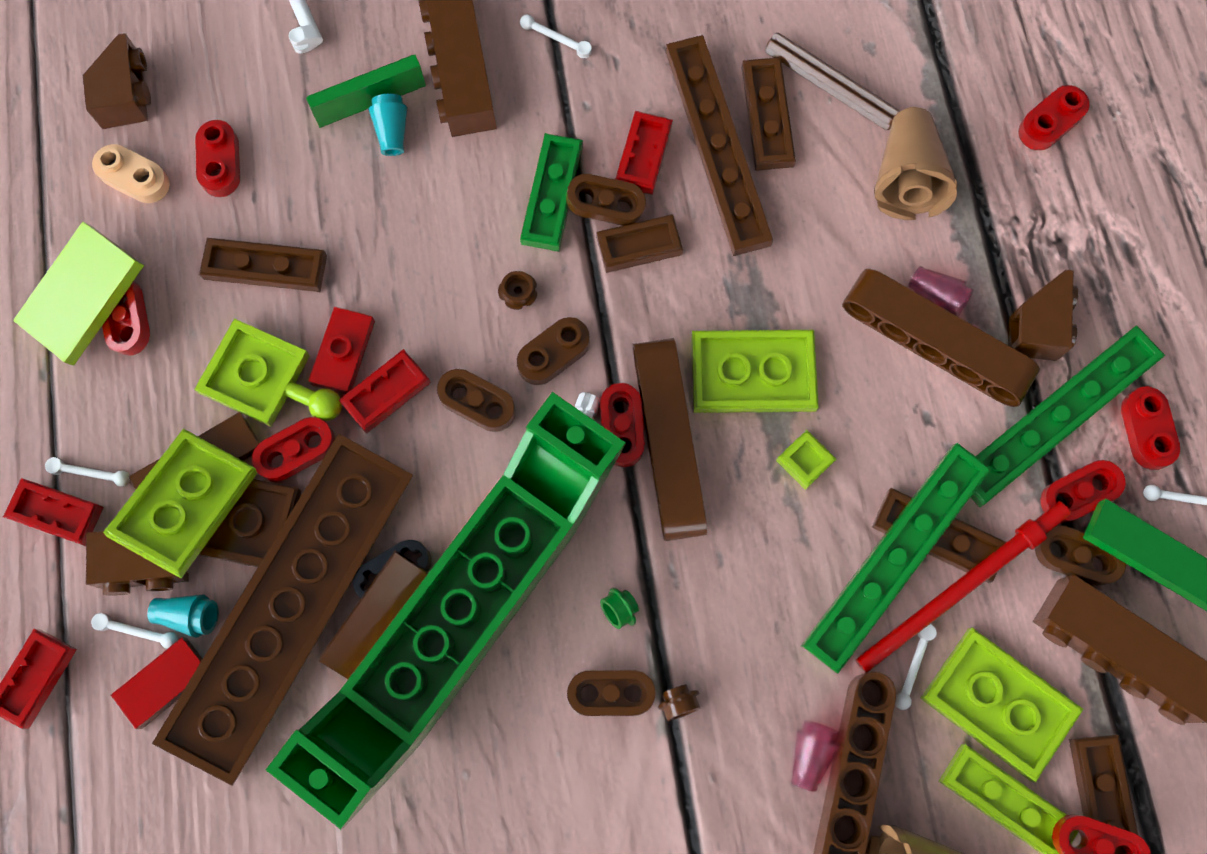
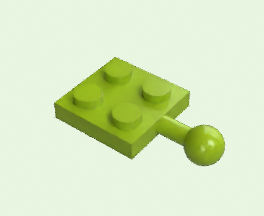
[194,318,342,427]

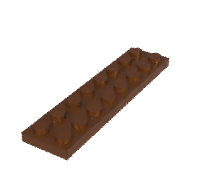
[152,434,413,786]

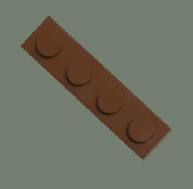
[418,0,497,137]
[1033,574,1207,725]

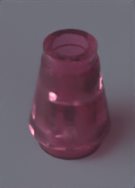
[908,266,974,316]
[791,720,840,792]

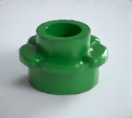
[600,588,639,629]

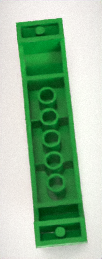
[266,392,625,830]

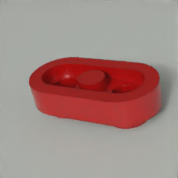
[1018,85,1090,150]
[195,120,240,197]
[102,281,150,356]
[600,383,645,467]
[1121,386,1180,470]
[252,417,335,482]
[1040,460,1126,523]
[1052,814,1151,854]

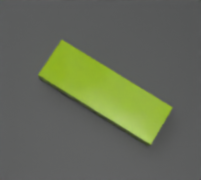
[938,744,1078,854]

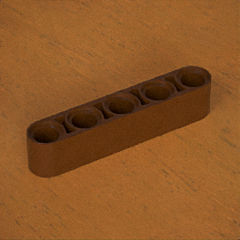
[842,269,1040,407]
[633,338,707,541]
[813,672,896,854]

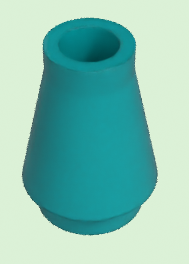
[368,94,408,156]
[147,594,219,638]

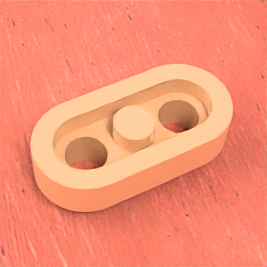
[92,144,170,203]

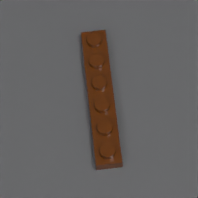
[666,35,773,256]

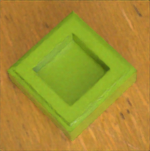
[776,430,836,490]

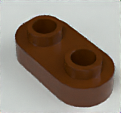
[566,174,646,226]
[517,317,590,385]
[437,369,516,432]
[1035,526,1126,586]
[567,670,656,716]

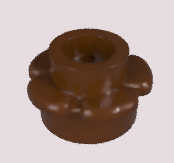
[498,271,537,310]
[658,684,700,721]

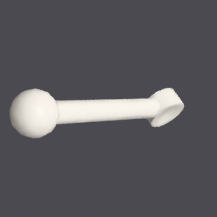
[520,14,592,58]
[45,457,130,487]
[1143,485,1207,505]
[91,613,178,649]
[895,624,937,710]

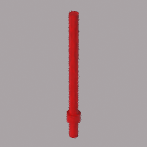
[855,501,1071,673]

